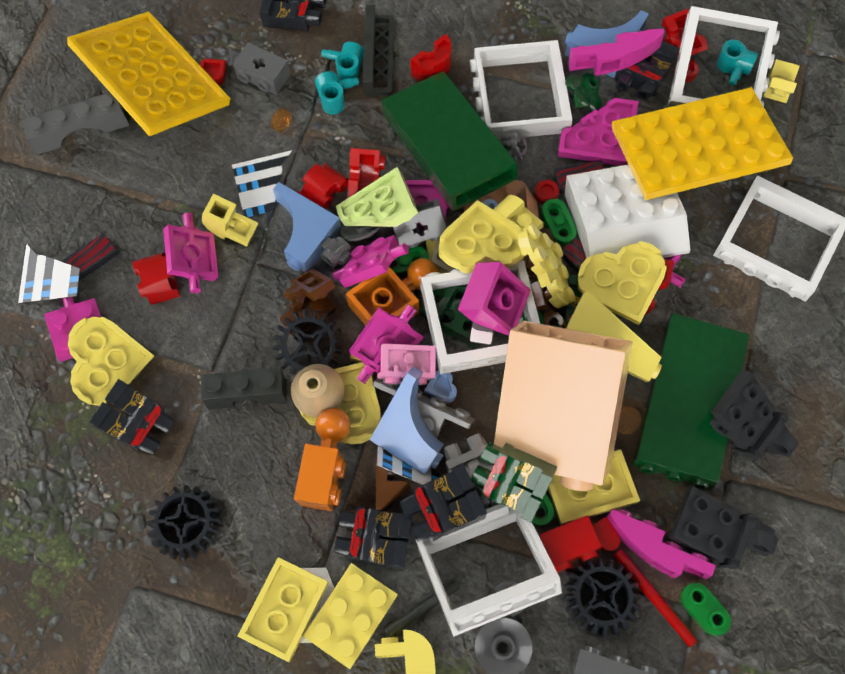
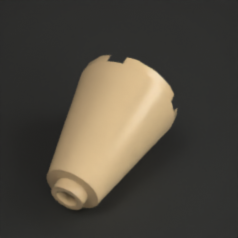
[291,364,345,417]

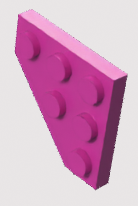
[558,98,638,166]

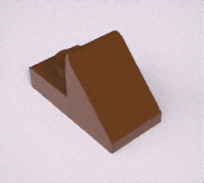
[376,455,410,511]

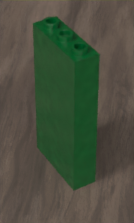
[381,71,517,211]
[632,313,750,490]

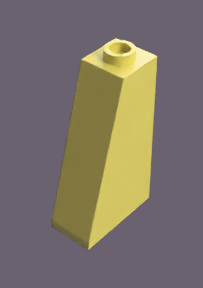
[566,291,662,382]

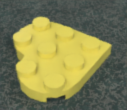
[439,200,525,274]
[518,223,575,308]
[577,241,667,325]
[68,317,154,406]
[299,362,381,444]

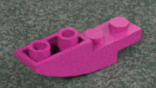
[568,28,665,76]
[607,509,716,580]

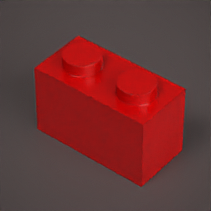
[538,515,602,573]

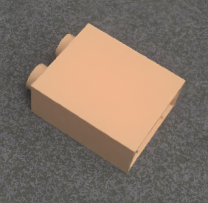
[494,321,633,491]

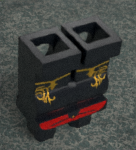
[259,0,327,32]
[616,31,680,101]
[88,378,175,455]
[400,464,487,542]
[334,507,413,571]

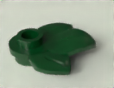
[565,73,601,112]

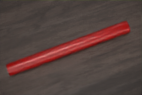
[613,549,698,648]

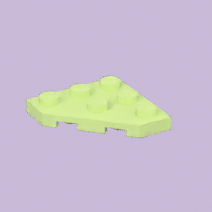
[336,167,418,227]

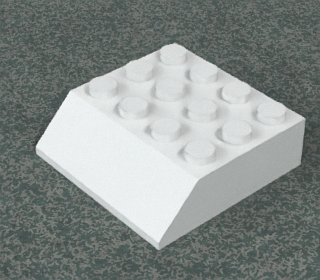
[565,164,691,258]

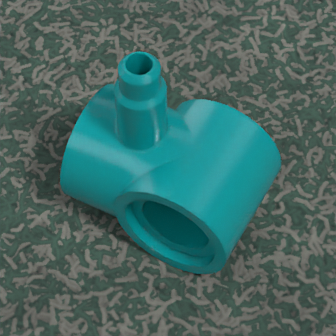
[717,40,758,86]
[321,42,364,81]
[315,71,359,114]

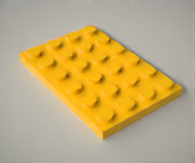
[67,12,230,136]
[612,87,793,200]

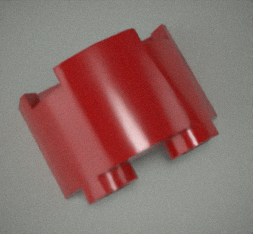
[662,9,709,57]
[410,34,452,82]
[348,148,386,198]
[296,162,348,209]
[132,252,180,305]

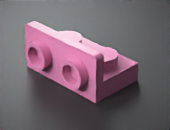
[377,344,435,385]

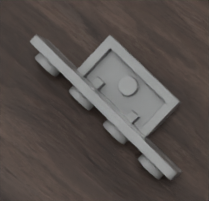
[373,379,475,438]

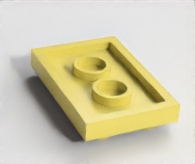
[548,449,640,526]
[238,557,329,663]
[303,563,398,670]

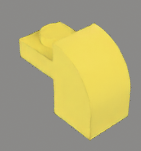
[763,59,800,103]
[202,194,258,247]
[493,195,543,230]
[375,630,436,674]

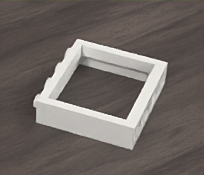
[667,6,780,107]
[470,40,572,140]
[713,175,845,302]
[420,260,540,374]
[415,504,562,637]

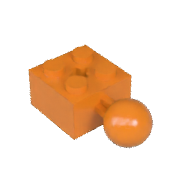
[346,258,439,326]
[294,408,350,512]

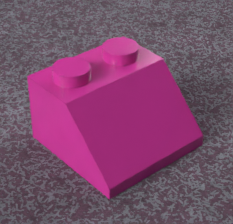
[458,262,531,336]

